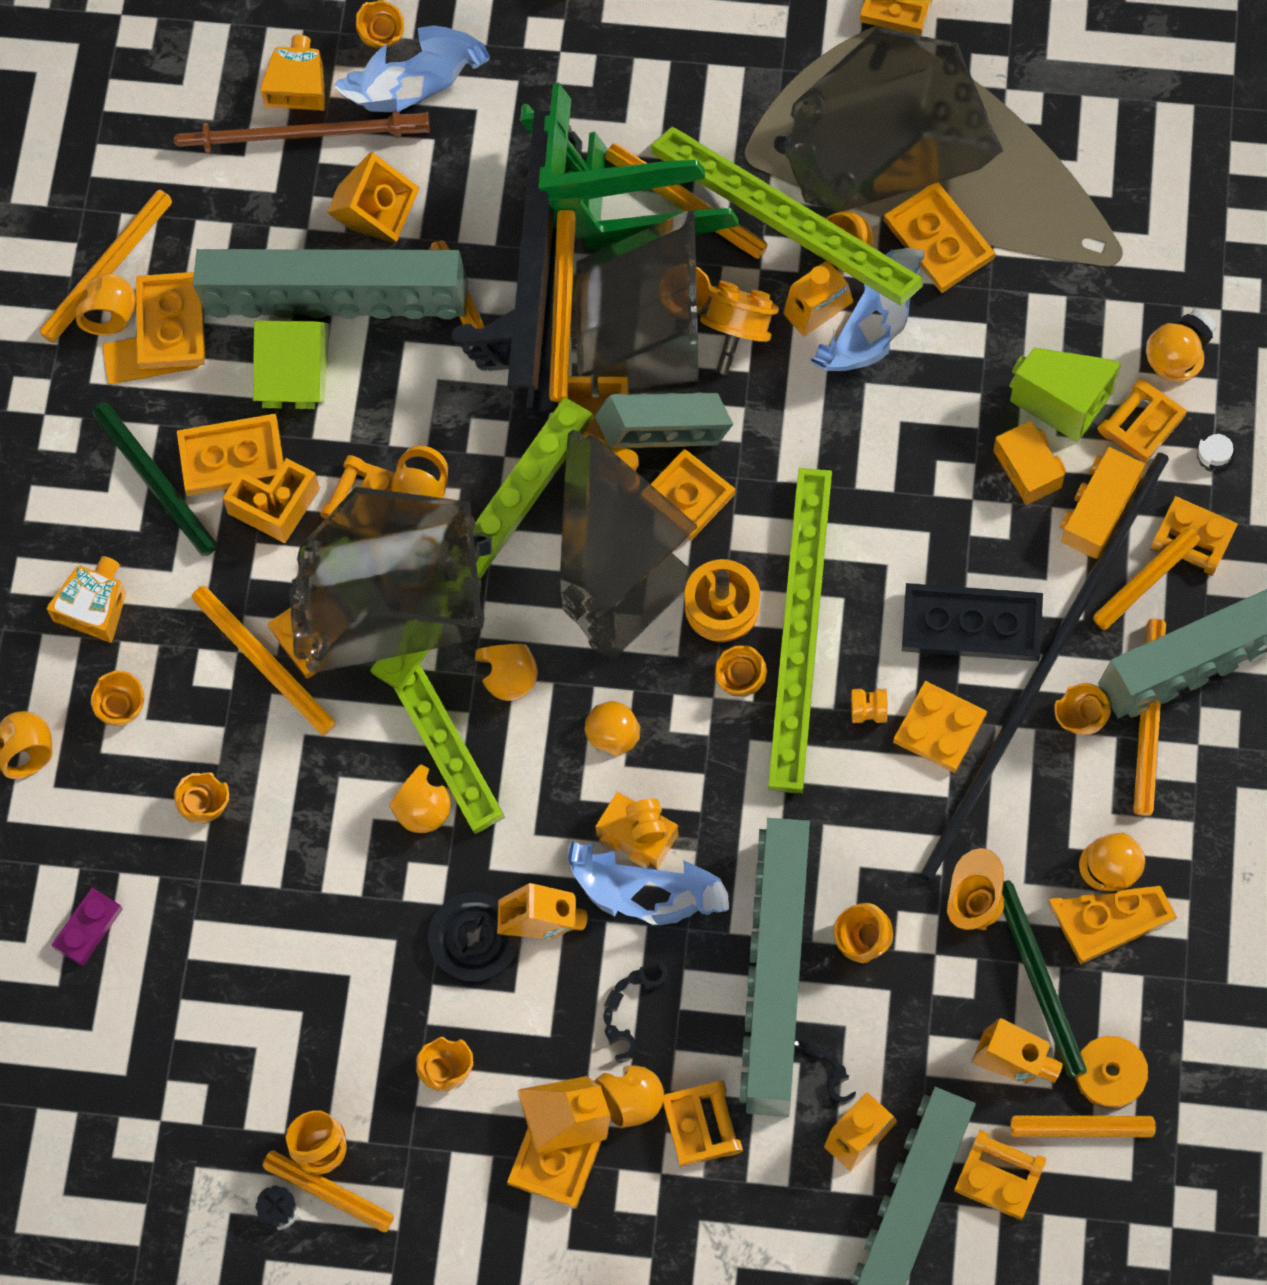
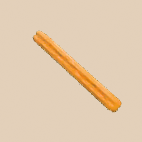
[606,143,767,259]
[39,190,172,343]
[549,210,576,402]
[192,586,335,735]
[1133,619,1166,816]

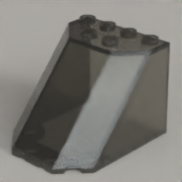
[783,27,1003,212]
[570,210,699,394]
[559,430,697,660]
[289,487,485,672]

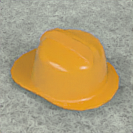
[947,848,1004,930]

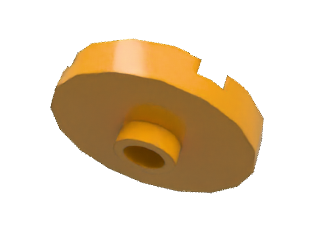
[1075,1036,1148,1109]

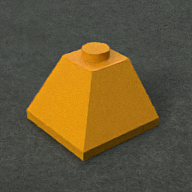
[327,152,420,243]
[517,1076,611,1153]

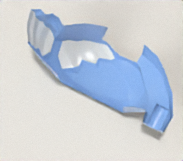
[334,26,490,112]
[810,248,924,371]
[567,841,729,926]

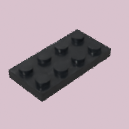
[901,583,1043,662]

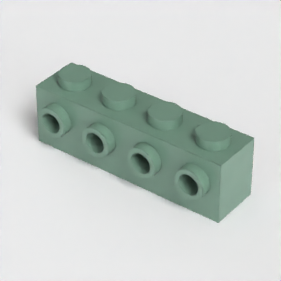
[595,392,734,449]

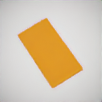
[103,338,199,384]

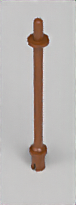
[173,111,430,153]

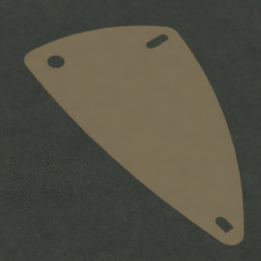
[745,26,1123,266]

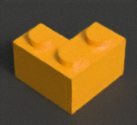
[222,458,320,543]

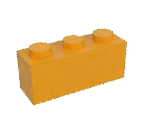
[1059,447,1145,559]

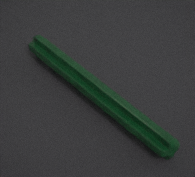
[92,403,217,556]
[1002,880,1087,1079]

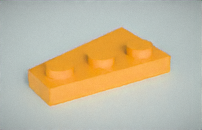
[1048,886,1177,965]

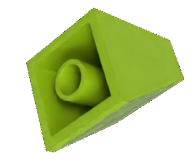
[253,320,329,409]
[1009,347,1121,443]

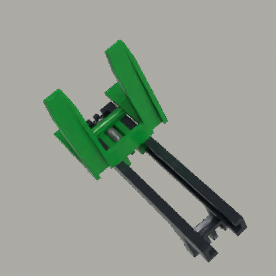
[451,83,738,415]

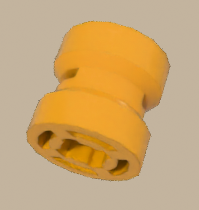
[851,689,888,723]
[626,798,668,845]

